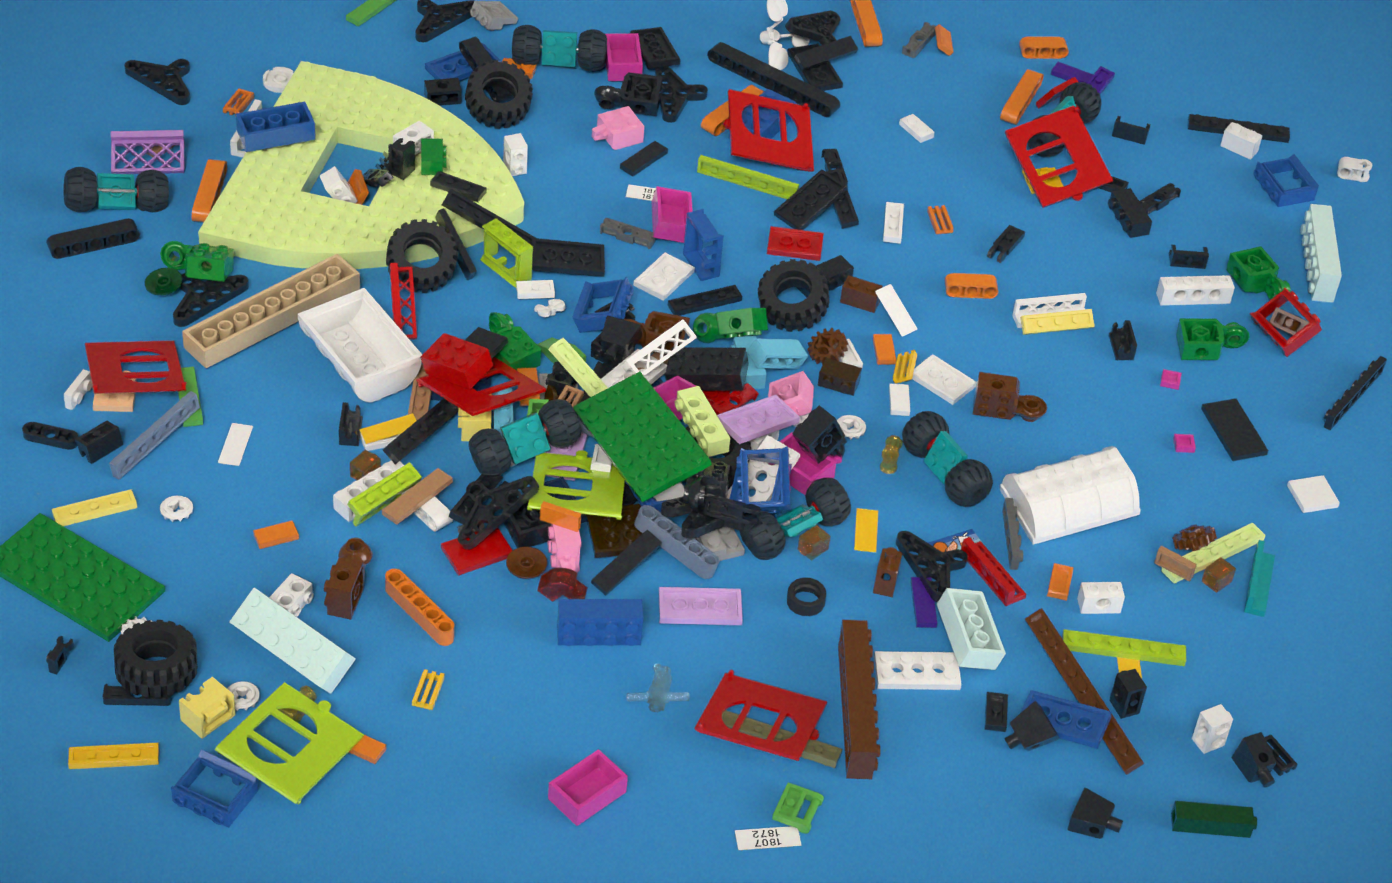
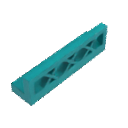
[1244,540,1275,617]

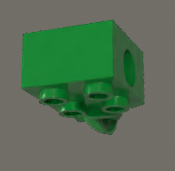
[160,241,234,282]
[1226,246,1291,300]
[693,308,768,343]
[489,312,541,379]
[1176,318,1250,360]

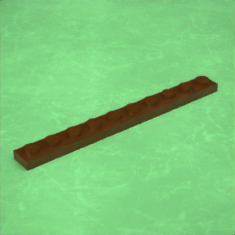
[1025,608,1144,775]

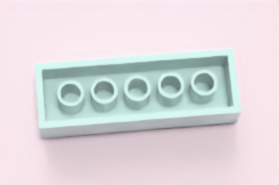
[1300,204,1342,303]
[230,588,356,694]

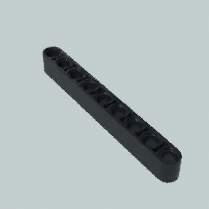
[707,42,840,117]

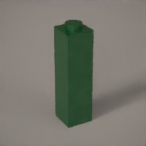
[1171,801,1257,838]

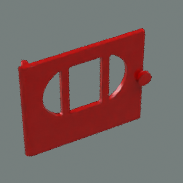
[723,89,814,172]
[1005,106,1113,208]
[85,340,186,394]
[416,357,546,416]
[695,670,827,761]

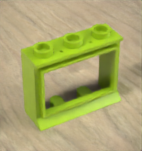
[480,218,533,288]

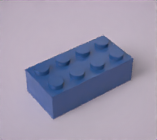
[728,89,796,139]
[236,101,315,152]
[557,599,643,646]

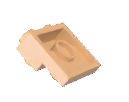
[93,371,137,412]

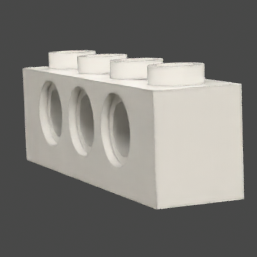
[1156,275,1235,306]
[333,461,404,522]

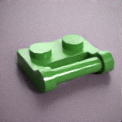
[772,782,824,834]

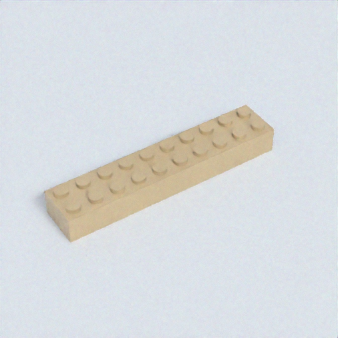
[182,254,360,368]

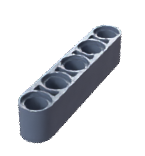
[634,505,719,579]

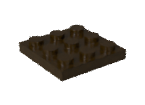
[586,504,655,558]

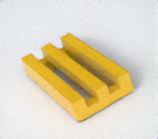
[893,350,917,384]
[412,669,445,710]

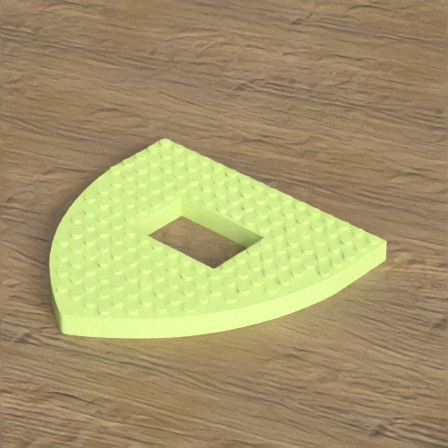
[198,61,524,269]

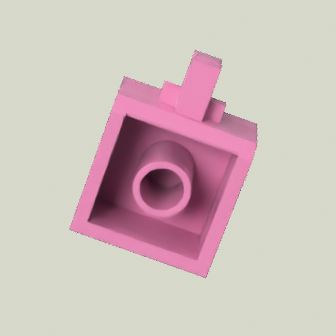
[592,106,644,150]
[768,371,814,416]
[547,524,581,576]

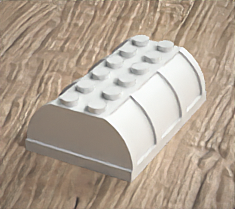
[298,288,422,402]
[1000,446,1141,545]

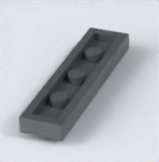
[1002,498,1023,570]

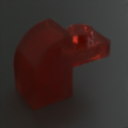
[537,567,588,602]

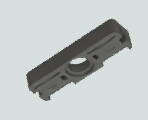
[902,22,936,58]
[600,218,656,249]

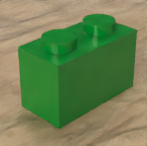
[421,138,446,175]

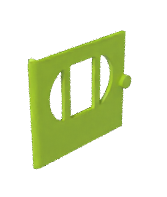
[527,450,625,520]
[215,682,364,805]

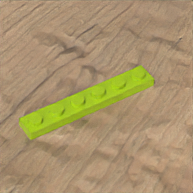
[697,155,799,199]
[1062,629,1186,666]

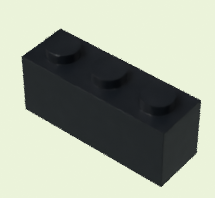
[1108,188,1152,238]
[796,255,854,297]

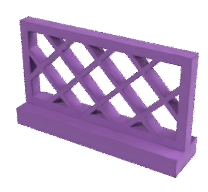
[111,130,184,174]

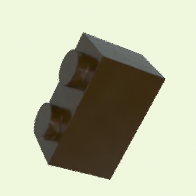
[818,358,862,396]

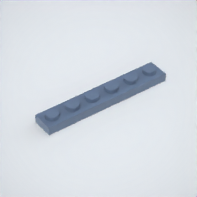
[109,391,200,479]

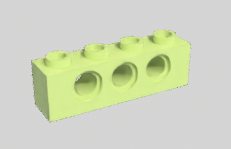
[675,386,730,457]

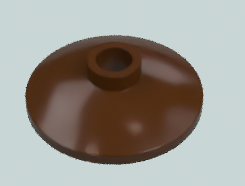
[506,547,547,579]

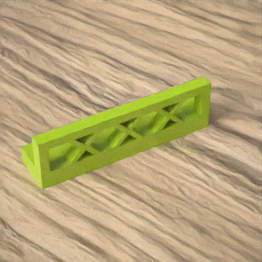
[347,462,422,526]

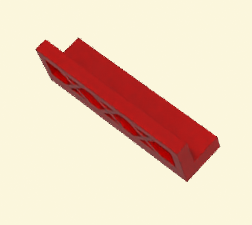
[390,263,417,340]
[961,537,1026,606]

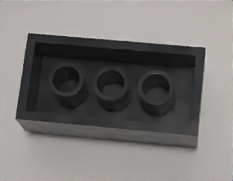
[665,347,749,391]

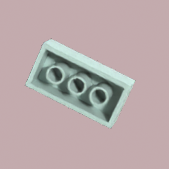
[937,588,1006,670]

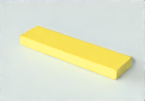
[1020,309,1094,335]
[52,489,137,526]

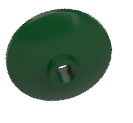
[145,268,182,295]

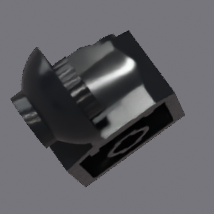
[594,72,662,116]
[792,405,847,463]
[683,461,730,512]
[498,481,552,548]

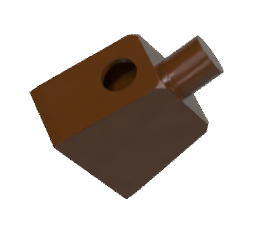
[873,547,902,598]

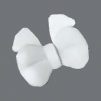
[534,299,566,317]

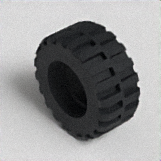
[465,60,533,129]
[386,219,458,293]
[758,259,830,332]
[114,620,198,698]

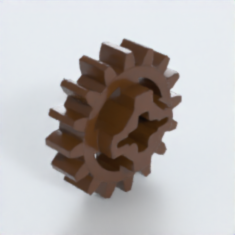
[807,328,849,365]
[1172,524,1217,551]

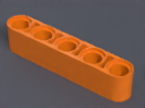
[850,0,883,47]
[1000,69,1044,125]
[701,85,764,136]
[192,159,227,222]
[385,569,454,646]

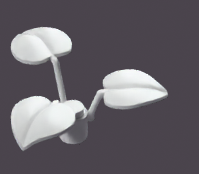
[760,0,810,70]

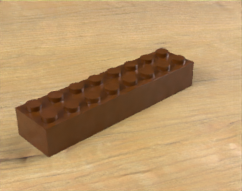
[838,620,880,779]

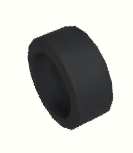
[787,577,826,616]

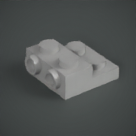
[470,1,518,31]
[695,527,745,561]

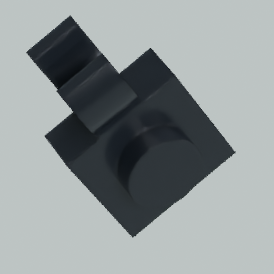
[46,636,74,675]

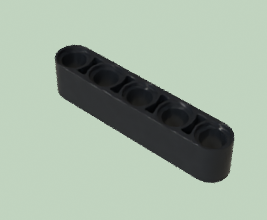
[459,36,514,103]
[46,218,140,259]

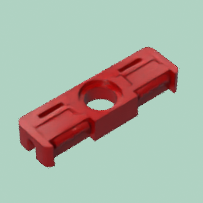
[711,383,759,415]

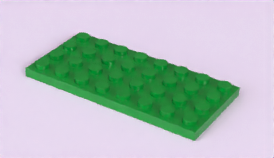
[573,371,712,502]
[0,513,165,642]

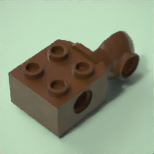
[623,311,690,355]
[972,372,1047,422]
[324,538,373,620]

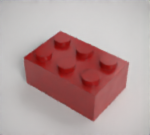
[420,333,494,390]

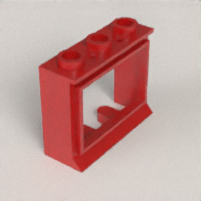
[1250,287,1322,357]

